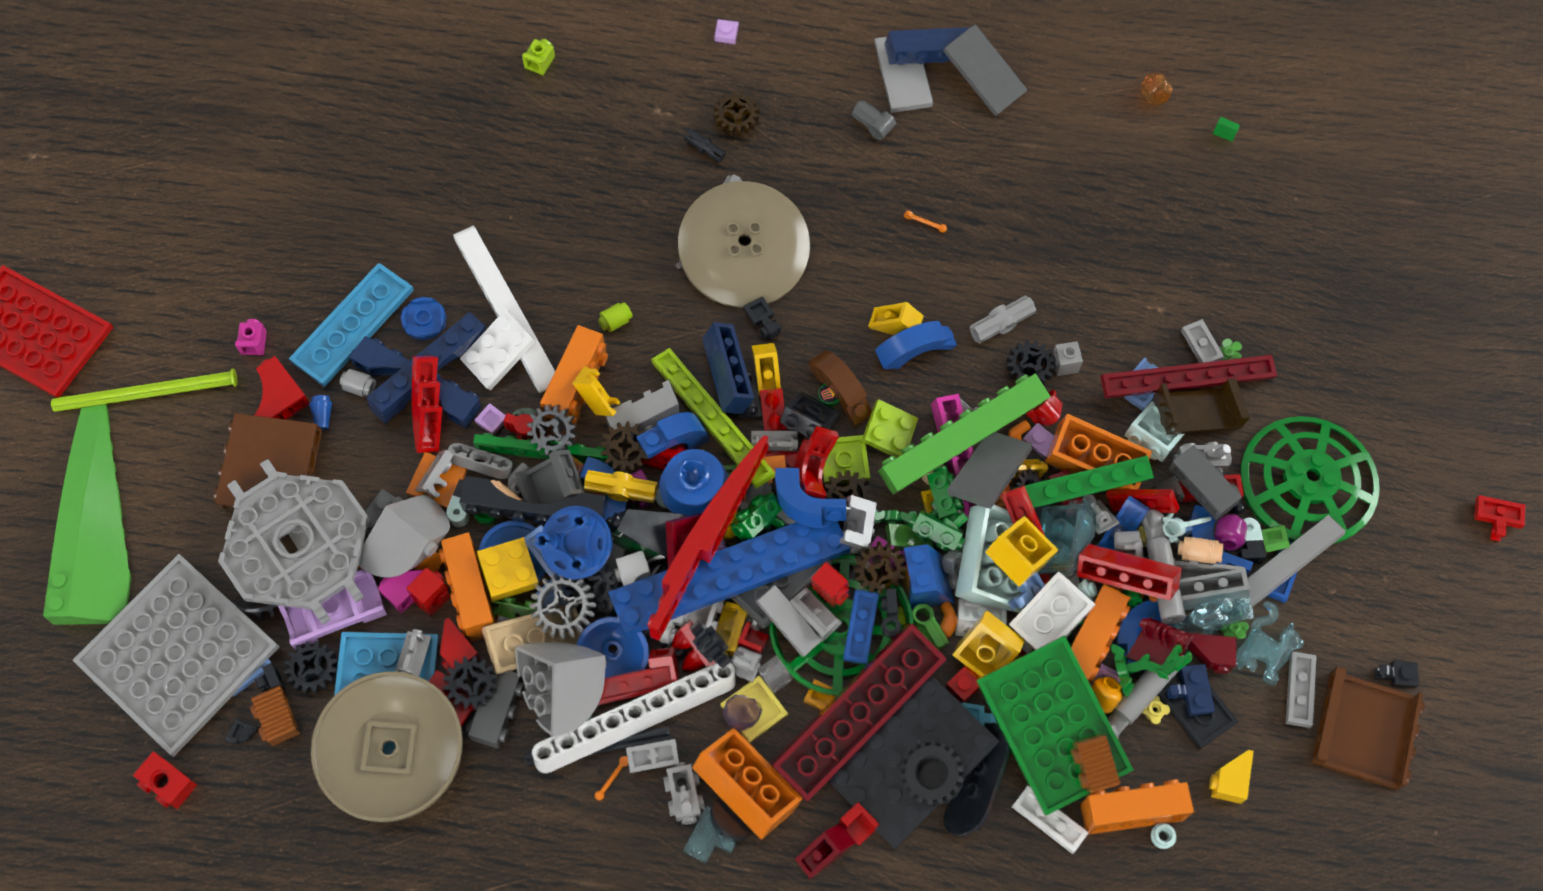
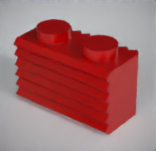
[811,562,849,607]

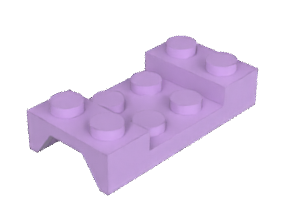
[278,569,387,650]

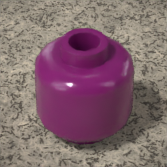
[1214,514,1248,550]

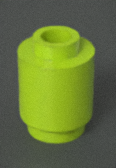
[598,302,633,332]

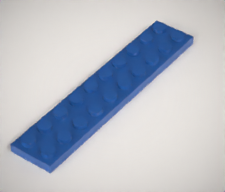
[608,521,850,637]

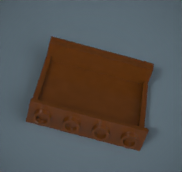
[214,413,322,509]
[1310,666,1425,790]

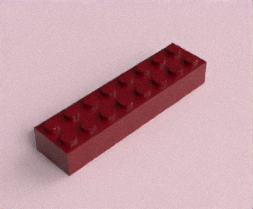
[770,624,946,802]

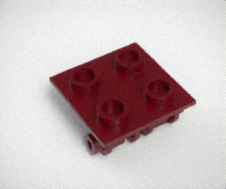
[1127,618,1193,676]

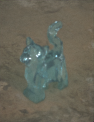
[1172,598,1254,635]
[1236,601,1304,686]

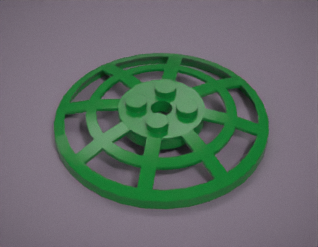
[1239,416,1380,545]
[769,554,913,696]

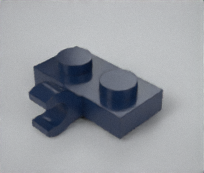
[1166,664,1215,716]

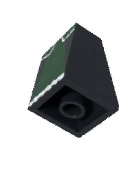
[606,509,686,564]

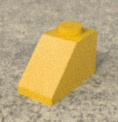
[868,302,924,335]
[752,343,781,397]
[1209,750,1253,804]

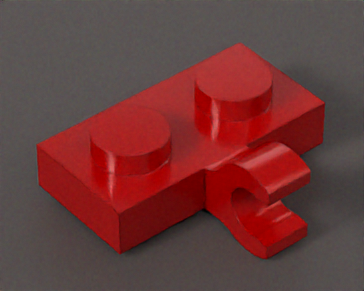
[1474,495,1526,542]

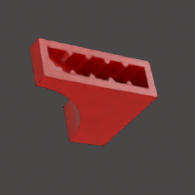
[254,356,309,420]

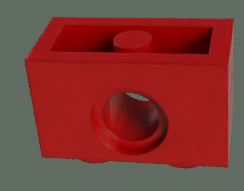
[406,567,451,617]
[133,751,197,809]

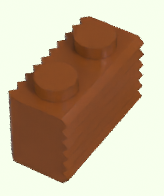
[250,686,300,746]
[1071,734,1120,793]

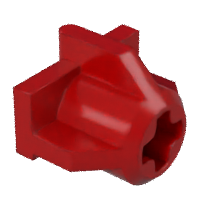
[1026,389,1063,426]

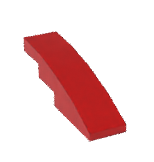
[412,356,443,453]

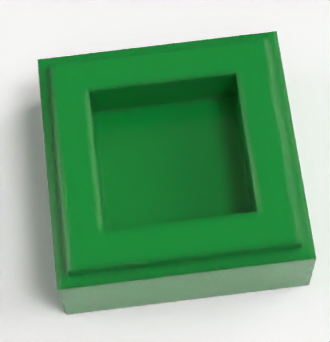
[1213,117,1240,142]

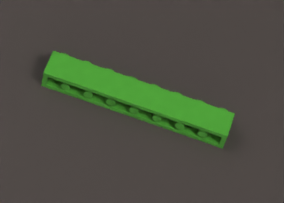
[878,373,1051,495]

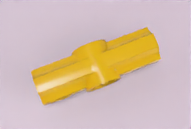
[584,470,658,503]

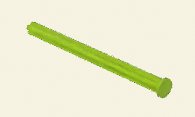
[51,369,238,412]

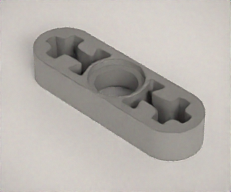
[448,443,512,479]

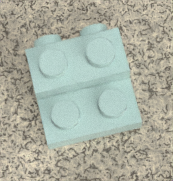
[1124,401,1185,462]

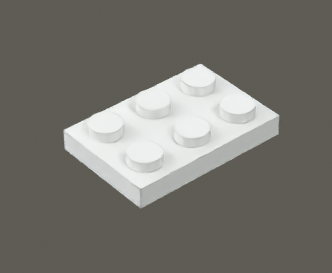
[460,309,536,390]
[1009,571,1096,649]

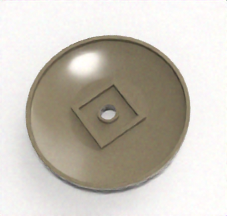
[678,181,810,309]
[311,672,463,822]

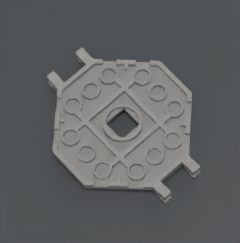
[218,459,369,625]

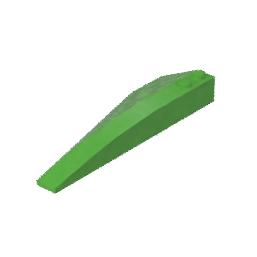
[43,404,131,625]

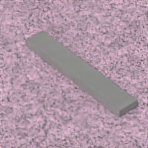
[1222,515,1345,619]

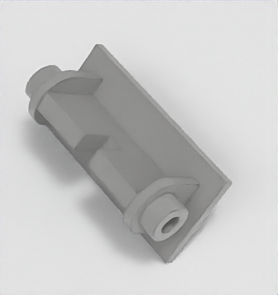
[751,431,798,451]
[1080,495,1119,534]
[395,629,431,677]

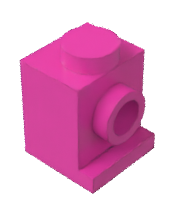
[235,319,267,355]

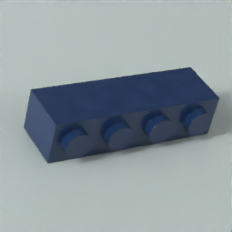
[884,27,969,65]
[702,322,755,414]

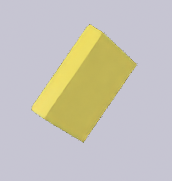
[720,676,788,744]

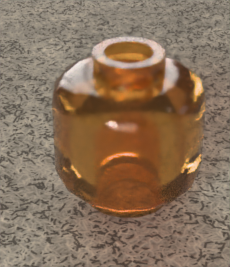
[1141,72,1173,104]

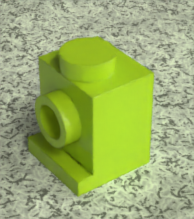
[522,39,555,75]

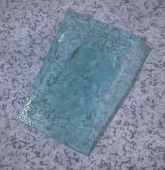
[1037,504,1097,574]

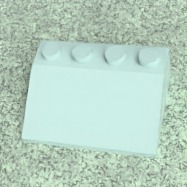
[955,505,1043,613]

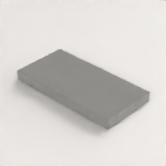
[874,37,933,113]

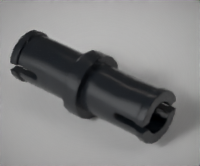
[684,129,727,163]

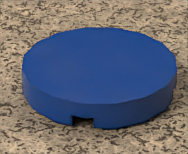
[401,297,447,340]

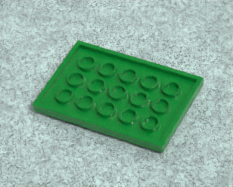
[976,636,1133,816]

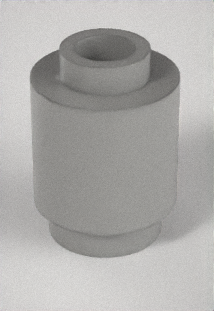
[340,369,376,397]

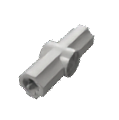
[969,295,1036,344]

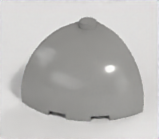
[358,494,450,578]
[515,642,606,736]

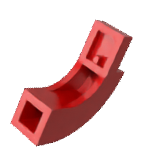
[794,426,839,499]

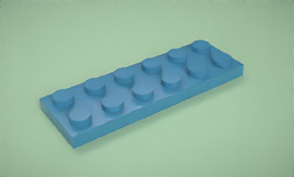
[289,263,414,387]

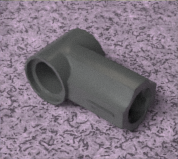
[852,100,896,140]

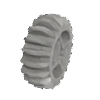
[530,574,596,639]

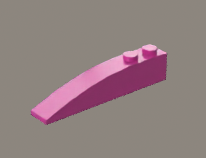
[931,394,977,526]

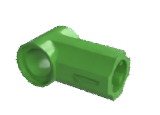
[912,604,949,650]

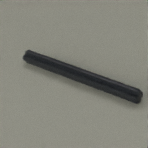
[524,727,670,766]

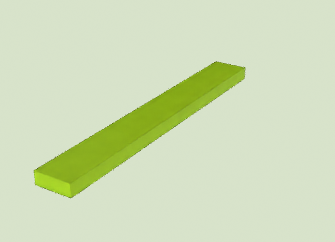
[651,348,775,489]

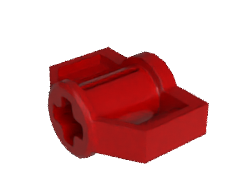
[503,413,541,440]

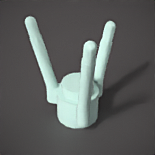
[1163,513,1211,545]

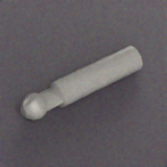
[1141,509,1186,624]
[1108,655,1183,738]

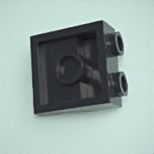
[780,392,841,439]

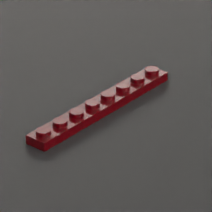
[1100,355,1277,399]

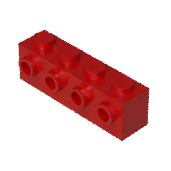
[1077,544,1182,601]

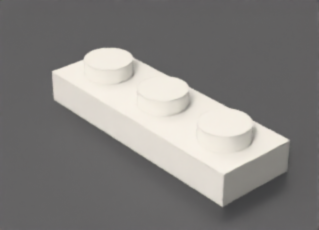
[1012,786,1088,854]

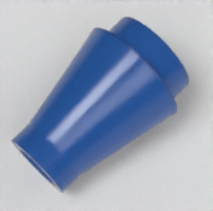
[309,395,332,430]

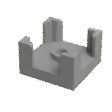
[840,495,877,555]

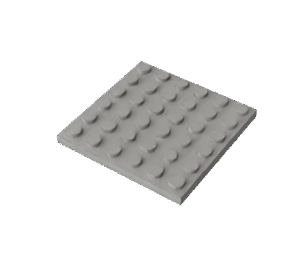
[72,554,280,757]

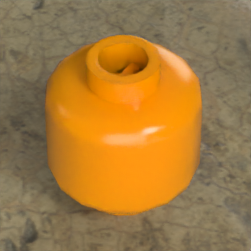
[1091,677,1123,714]

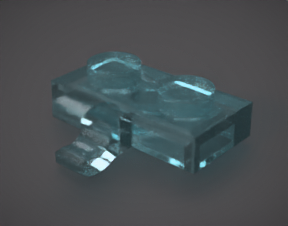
[683,806,735,863]

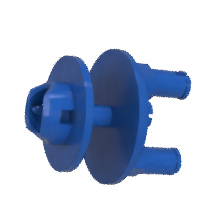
[659,449,729,516]
[535,506,613,579]

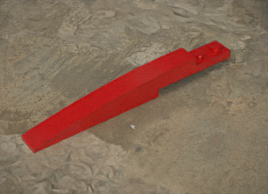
[647,435,769,641]

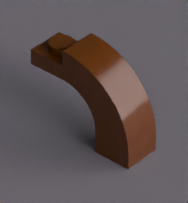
[808,350,872,425]

